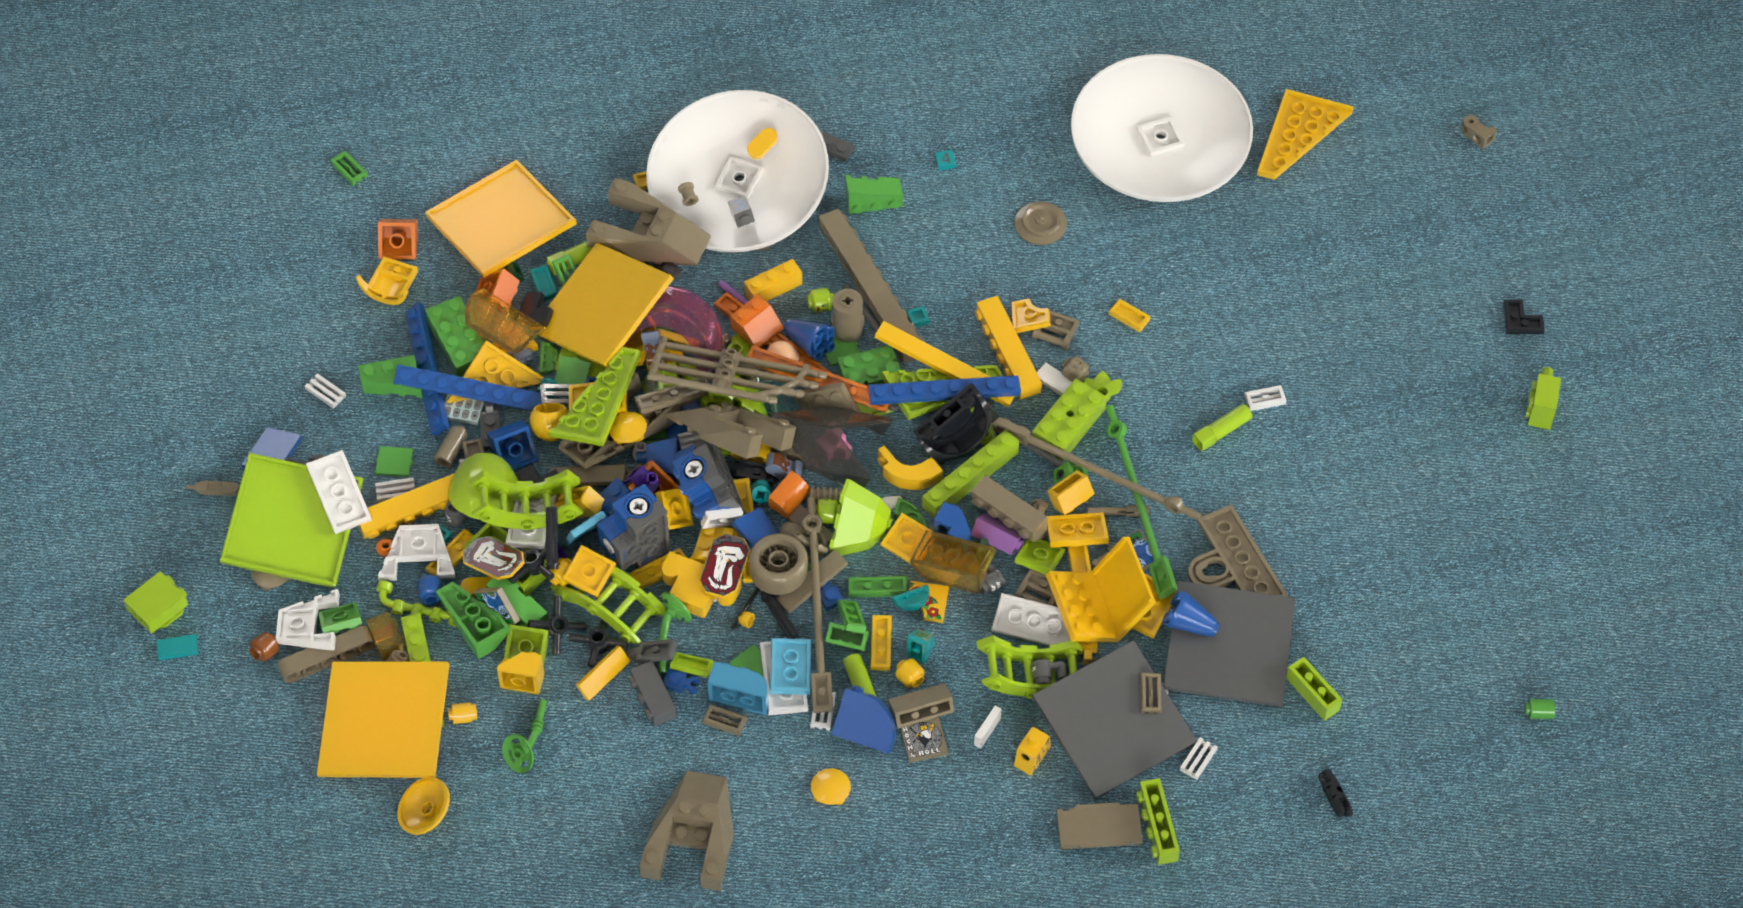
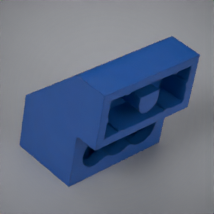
[933,502,971,561]

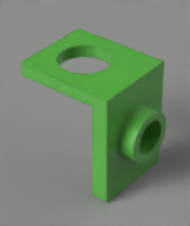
[1053,461,1088,485]

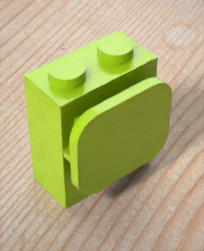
[123,571,188,634]

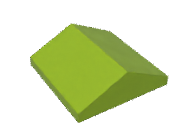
[504,624,549,665]

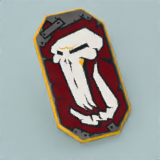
[699,533,750,599]
[462,536,525,580]

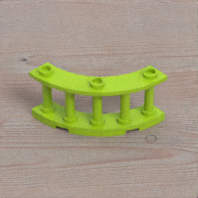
[469,469,584,530]
[551,566,666,644]
[976,635,1084,699]

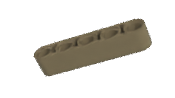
[277,626,375,683]

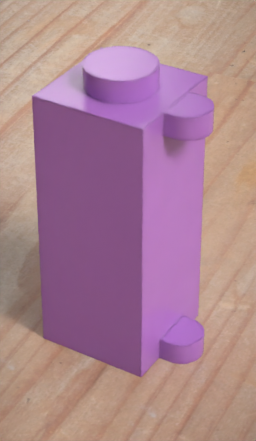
[971,513,1024,555]

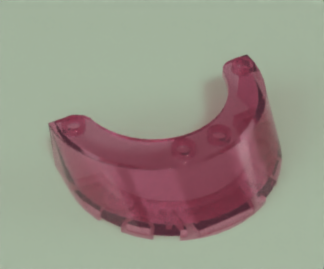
[623,286,724,373]

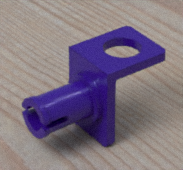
[624,465,660,493]

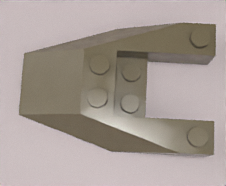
[586,177,711,266]
[558,371,681,469]
[667,402,796,459]
[640,771,734,891]

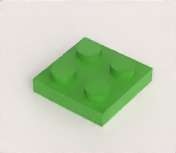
[318,602,362,633]

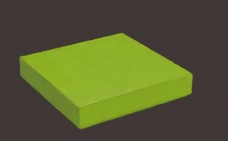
[1014,538,1065,575]

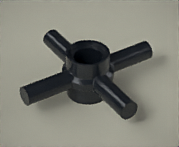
[508,548,554,584]
[528,595,586,655]
[569,619,628,668]

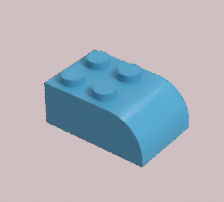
[708,662,768,715]

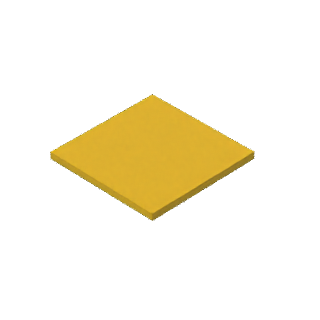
[425,160,577,278]
[530,243,674,368]
[317,662,450,778]

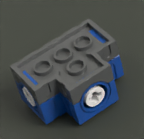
[672,440,746,520]
[597,484,671,571]

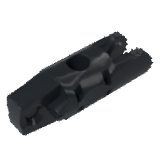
[1318,769,1353,817]

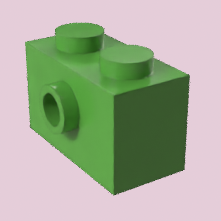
[825,622,869,652]

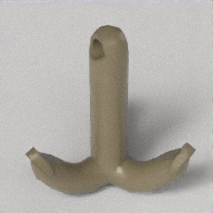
[792,531,828,560]

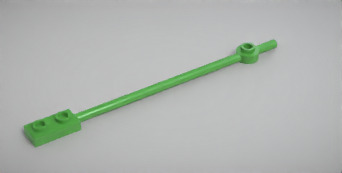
[1106,405,1178,599]

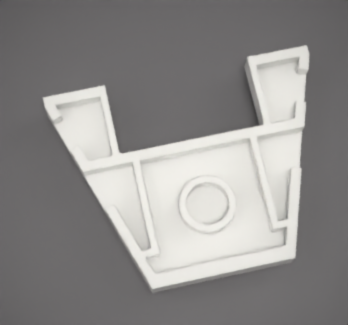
[378,524,456,581]
[276,589,340,651]

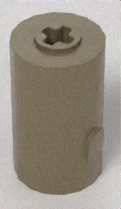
[831,288,864,342]

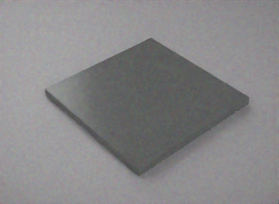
[1163,581,1295,707]
[1032,640,1197,799]

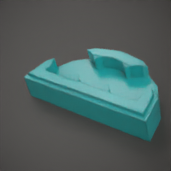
[891,584,929,611]

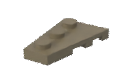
[794,382,860,415]

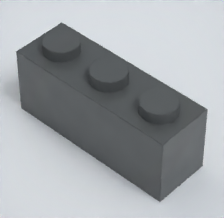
[628,661,677,727]

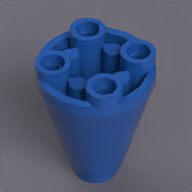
[784,318,835,361]
[1162,591,1220,637]

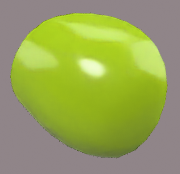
[448,453,518,520]

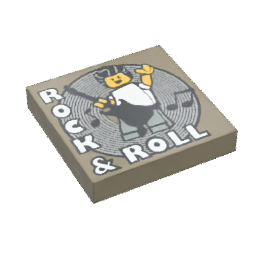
[900,717,948,763]

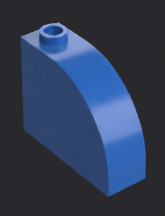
[832,685,896,753]

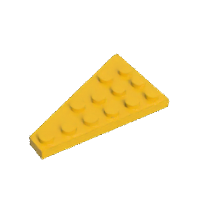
[1257,89,1354,180]

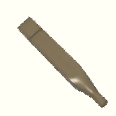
[186,481,239,496]

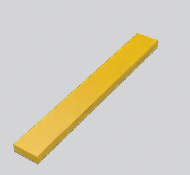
[874,321,1015,408]

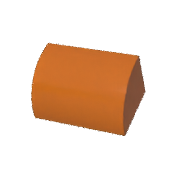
[768,470,810,519]

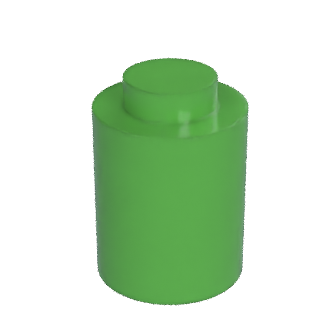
[1524,699,1555,719]

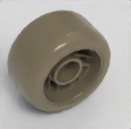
[749,533,808,595]

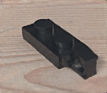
[726,459,775,486]

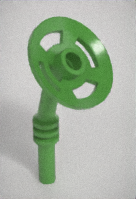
[657,592,692,673]
[502,699,547,773]

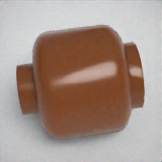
[249,632,279,662]

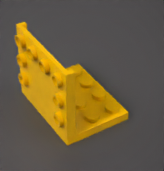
[1046,537,1156,642]

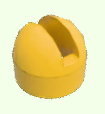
[738,611,755,628]

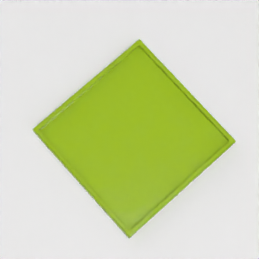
[220,452,364,589]

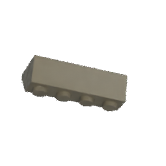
[971,475,1048,542]

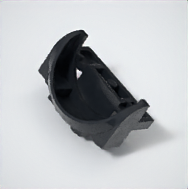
[913,382,1000,466]

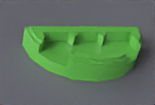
[539,341,559,376]

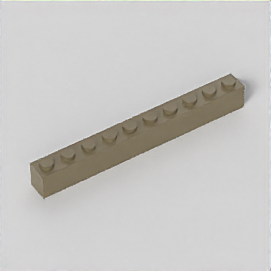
[819,208,924,364]

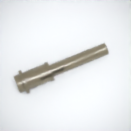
[1087,503,1150,517]

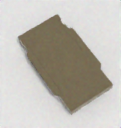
[1056,802,1143,849]

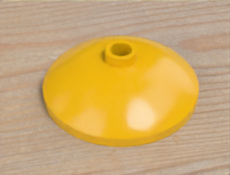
[397,777,450,835]

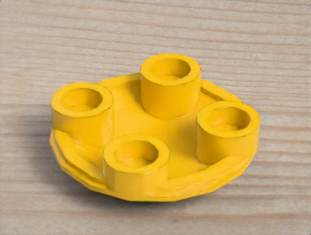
[610,412,647,444]
[811,768,851,805]

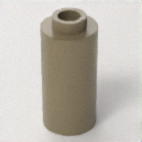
[434,425,468,468]

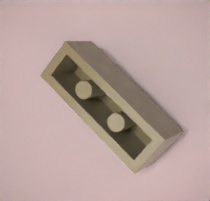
[888,683,954,729]

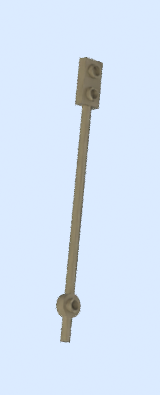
[993,417,1202,521]
[803,497,833,713]

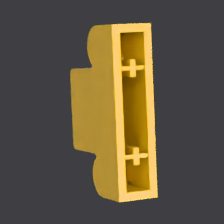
[662,551,742,618]

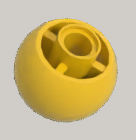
[529,403,569,441]

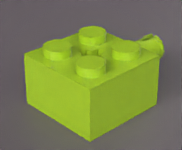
[1525,367,1561,430]

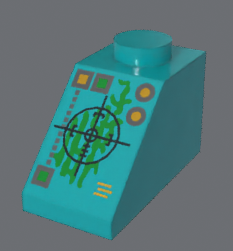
[907,628,935,664]

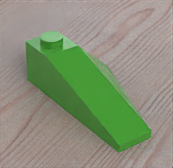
[436,582,510,659]

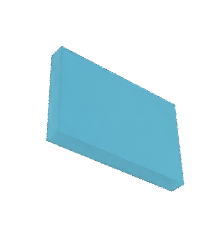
[561,511,606,550]
[770,638,811,695]

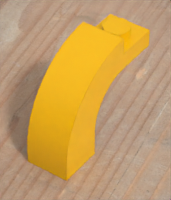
[877,446,943,490]

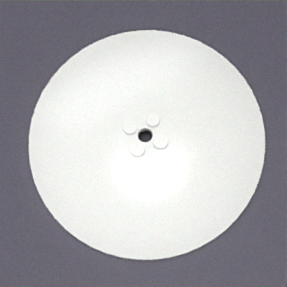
[1071,54,1253,202]
[646,90,829,252]

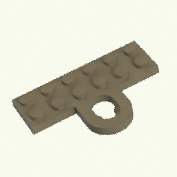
[1188,504,1288,597]

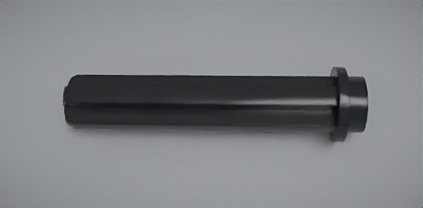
[544,506,560,569]
[761,591,798,639]

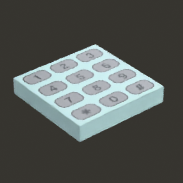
[445,395,485,426]

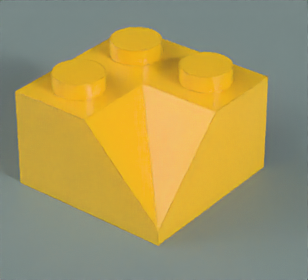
[497,652,545,695]

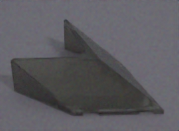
[768,406,893,488]

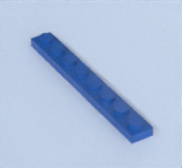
[405,302,449,436]
[393,364,547,411]
[868,375,1021,405]

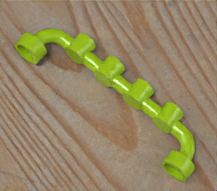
[376,580,456,627]

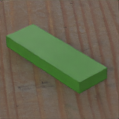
[848,576,907,598]
[837,599,866,633]

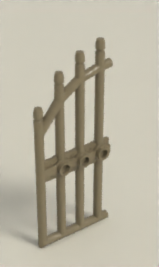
[647,336,827,404]

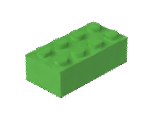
[425,295,484,377]

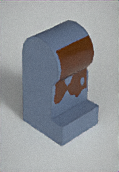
[641,329,664,367]
[765,452,803,481]

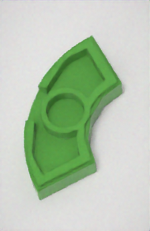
[893,498,927,527]

